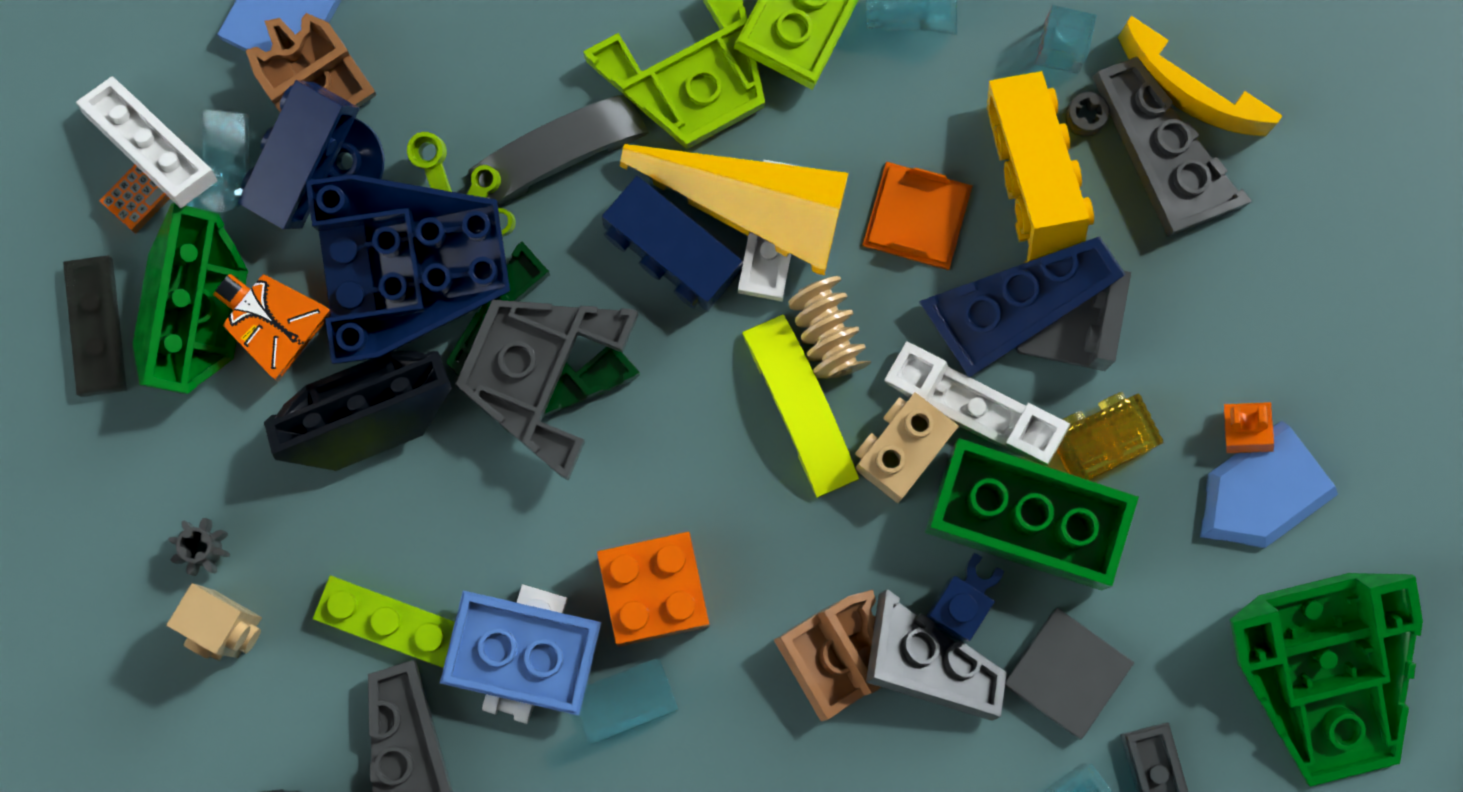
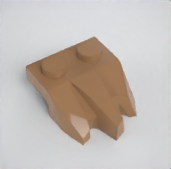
[245,13,377,112]
[774,589,881,721]

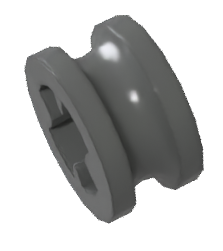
[1065,92,1109,137]

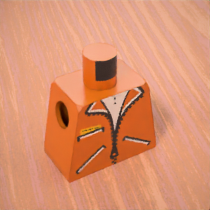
[213,274,331,382]

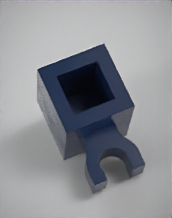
[926,553,1005,643]

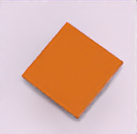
[862,161,973,270]

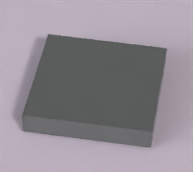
[1005,608,1134,740]

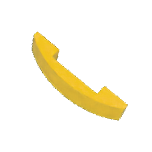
[1118,16,1282,136]

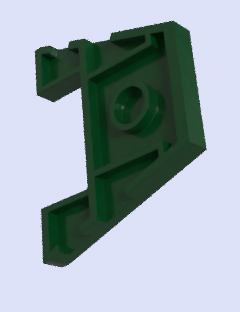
[446,241,640,433]

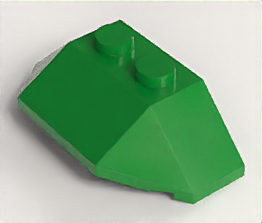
[133,203,248,394]

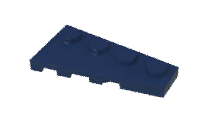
[919,236,1126,377]

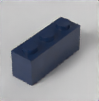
[238,80,360,229]
[602,176,743,312]

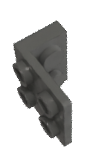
[1016,270,1131,371]

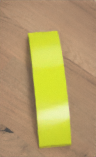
[742,314,859,498]

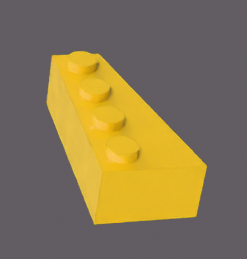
[987,71,1094,263]

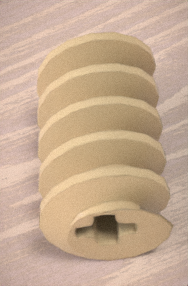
[789,276,871,378]

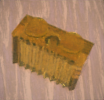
[1056,391,1164,480]

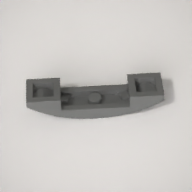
[468,94,649,207]

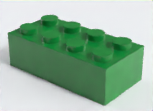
[925,438,1139,591]

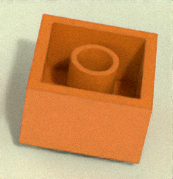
[597,531,710,647]

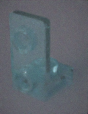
[186,109,249,213]

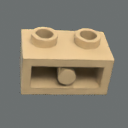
[855,392,959,504]
[166,583,262,661]

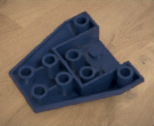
[306,174,511,365]

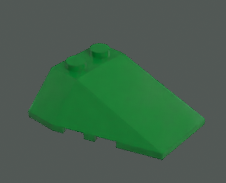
[1230,573,1423,787]

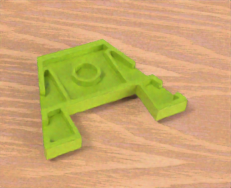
[583,0,765,150]

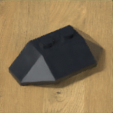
[264,351,452,471]

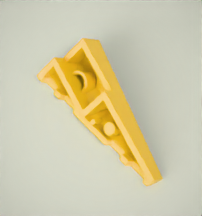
[620,144,848,275]

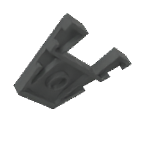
[455,300,639,480]

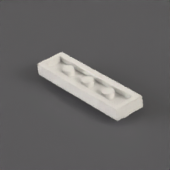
[76,76,218,208]

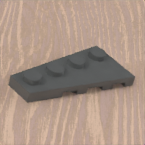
[1093,57,1252,237]

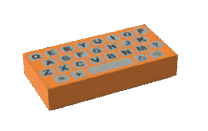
[99,164,170,234]

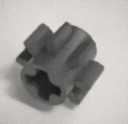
[168,517,230,576]

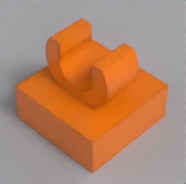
[1224,402,1274,454]

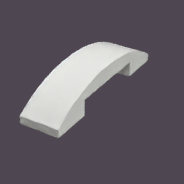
[884,341,1070,466]

